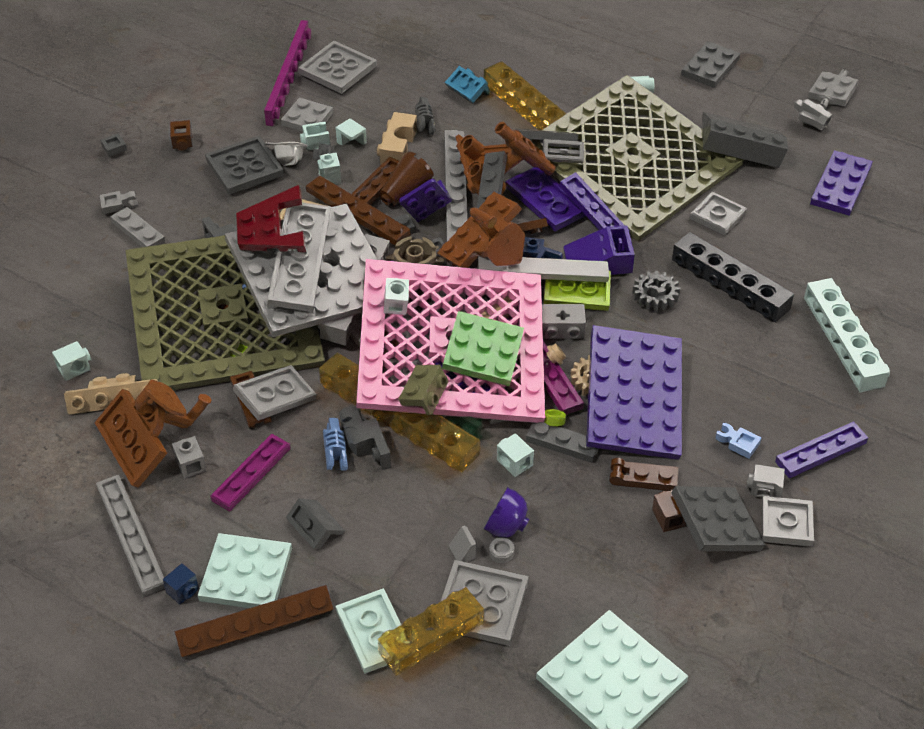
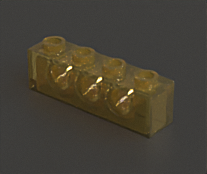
[377,587,484,676]

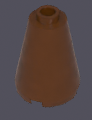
[380,151,434,206]

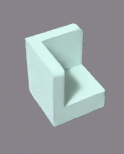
[336,119,367,146]

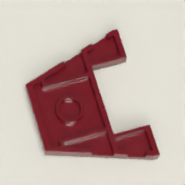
[236,185,306,252]

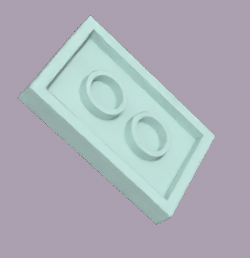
[336,588,414,674]

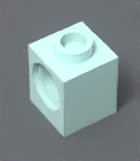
[383,278,409,315]
[52,341,91,381]
[497,433,534,477]

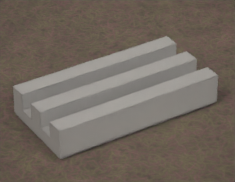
[543,139,584,163]

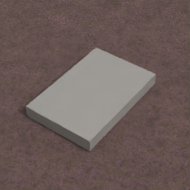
[233,365,317,421]

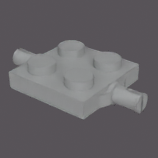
[808,69,859,110]

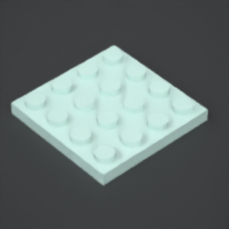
[536,610,688,729]

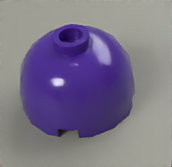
[484,487,529,538]

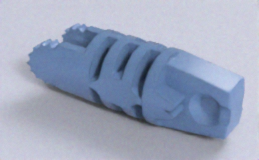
[323,418,348,471]

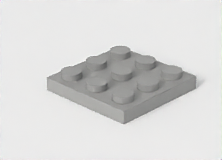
[298,41,377,94]
[434,560,529,646]

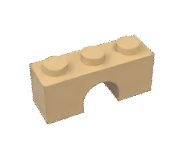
[377,112,417,164]

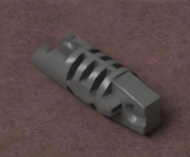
[415,97,436,135]

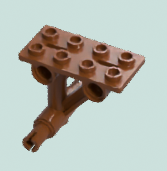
[455,122,556,195]

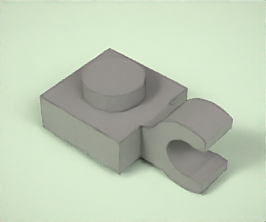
[100,191,138,214]

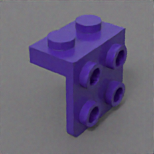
[399,179,452,222]

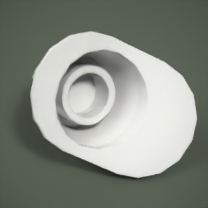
[265,142,308,166]

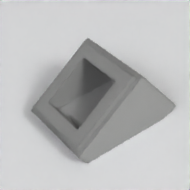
[449,526,476,562]

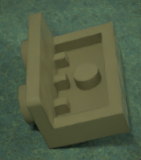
[398,365,448,415]

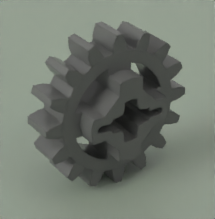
[632,271,680,311]

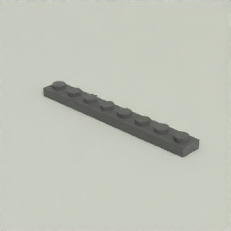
[466,151,507,298]

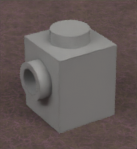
[172,436,207,479]

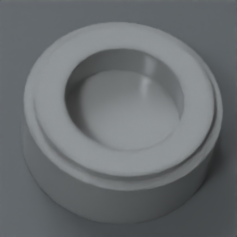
[489,538,514,563]

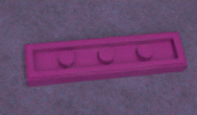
[210,433,291,512]

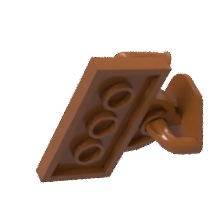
[437,192,525,268]
[95,379,212,488]

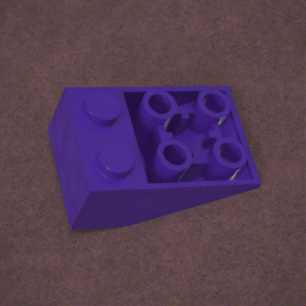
[563,225,635,275]

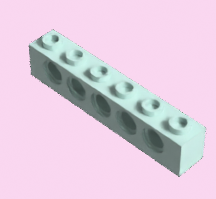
[804,278,890,392]

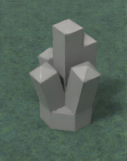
[794,99,833,131]

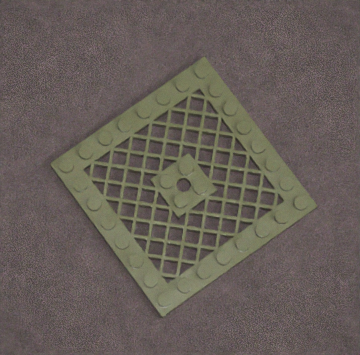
[532,75,744,241]
[126,235,325,390]

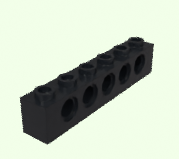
[672,232,794,323]

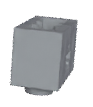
[542,304,586,339]

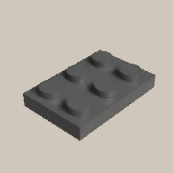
[681,41,740,88]

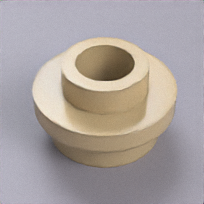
[546,343,566,365]

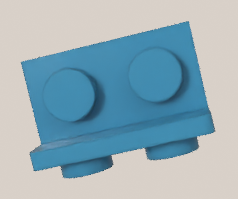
[445,66,491,103]

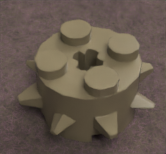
[386,236,445,265]

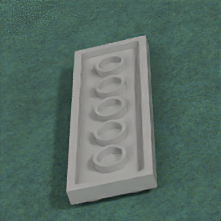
[267,202,331,312]

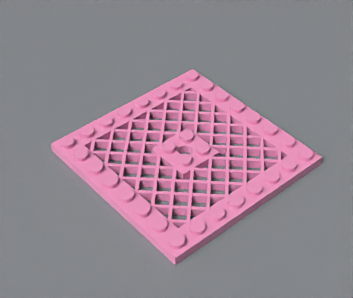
[356,259,545,423]

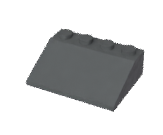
[702,112,788,168]

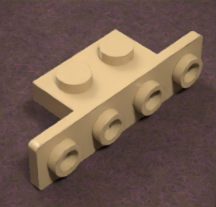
[64,373,158,414]

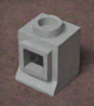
[747,464,785,498]

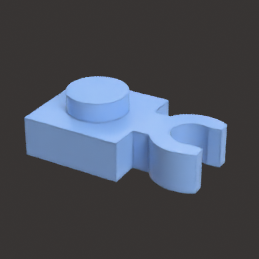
[716,423,761,459]

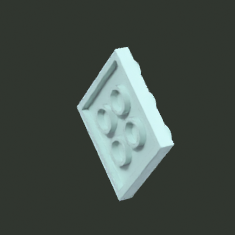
[198,533,292,608]

